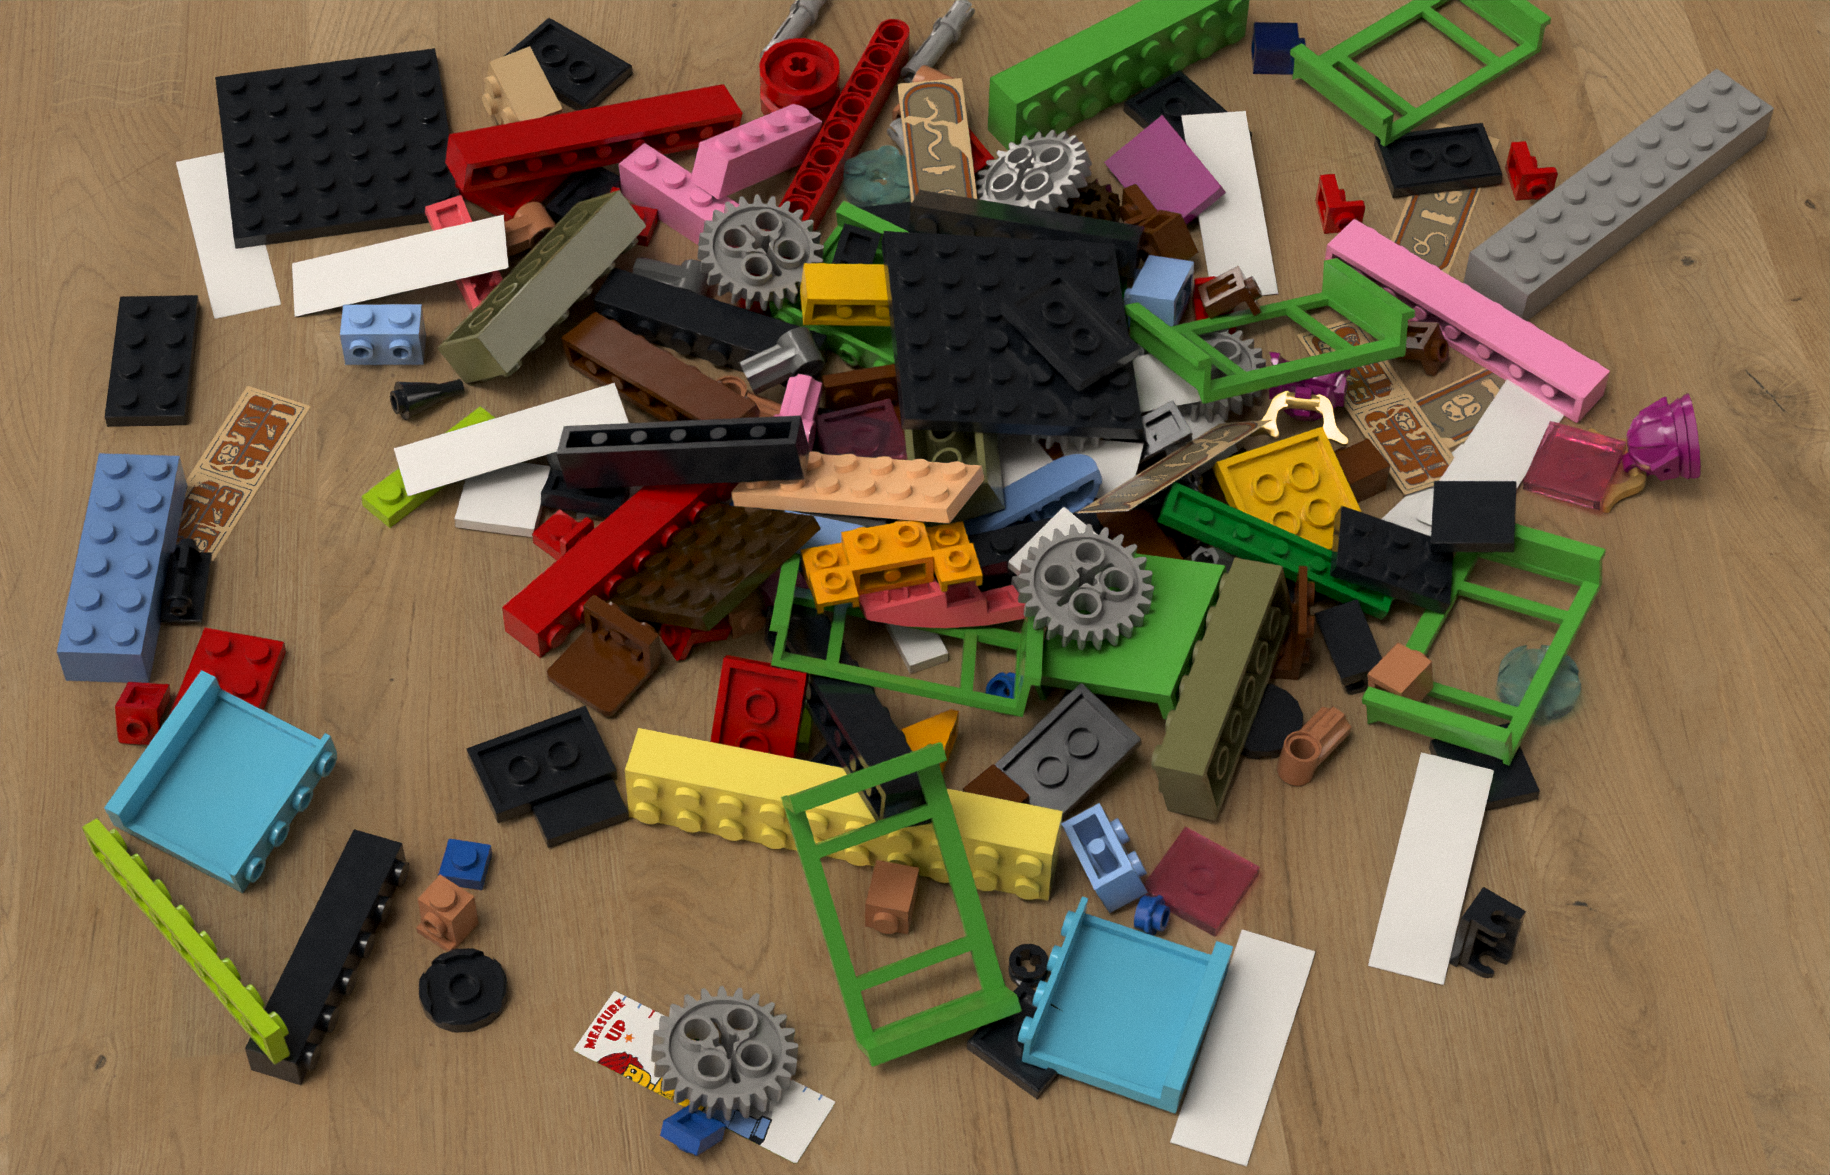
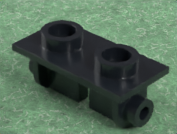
[160,538,212,623]

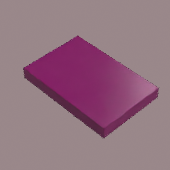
[1104,115,1226,225]

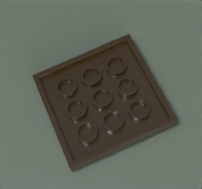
[605,503,821,631]

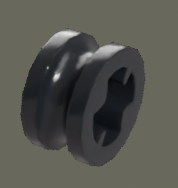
[1008,944,1048,989]

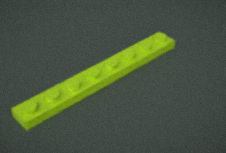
[82,818,290,1065]

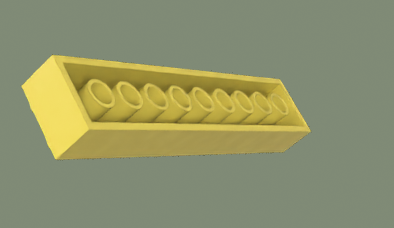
[625,728,1063,901]

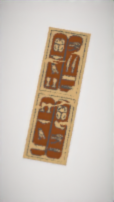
[1297,319,1454,495]
[176,386,311,564]

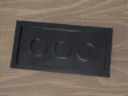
[105,295,200,427]

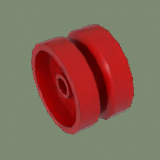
[759,38,840,128]

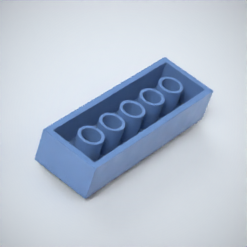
[57,453,187,683]

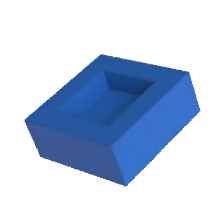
[438,839,492,890]
[660,1105,726,1156]

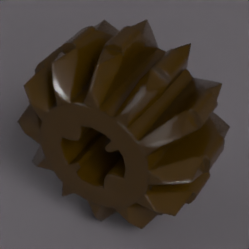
[1057,178,1120,222]

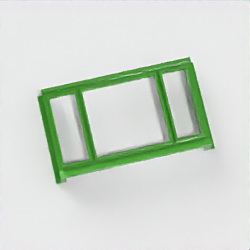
[1290,0,1551,147]
[1124,258,1415,404]
[1362,524,1606,765]
[769,553,1044,717]
[781,742,1022,1067]

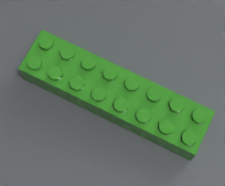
[987,0,1250,150]

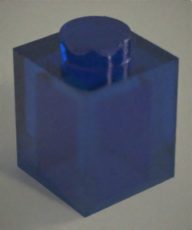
[1251,22,1306,75]

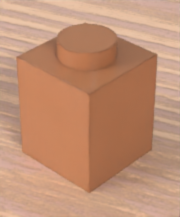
[1367,643,1433,702]
[865,860,919,935]

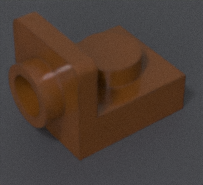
[1119,184,1158,225]
[1198,266,1263,319]
[1396,321,1449,376]

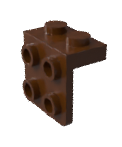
[547,594,662,716]

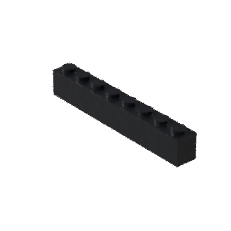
[764,604,932,828]

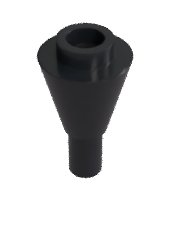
[390,379,464,420]

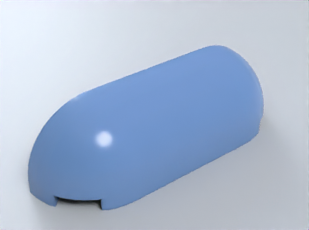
[963,454,1102,536]

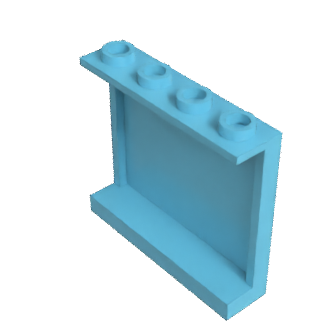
[104,670,337,893]
[1018,896,1233,1114]

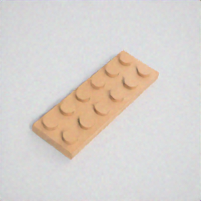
[731,451,985,523]

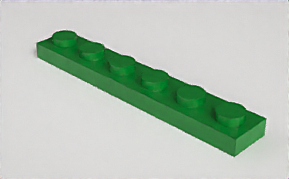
[1157,482,1393,620]

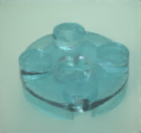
[843,145,911,207]
[1495,645,1581,726]

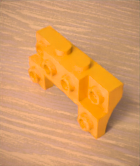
[801,520,983,614]

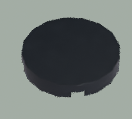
[1241,684,1303,759]
[418,948,508,1033]

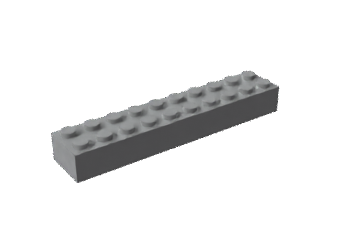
[1463,68,1774,321]

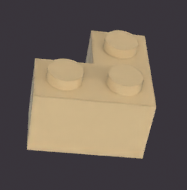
[482,46,563,125]

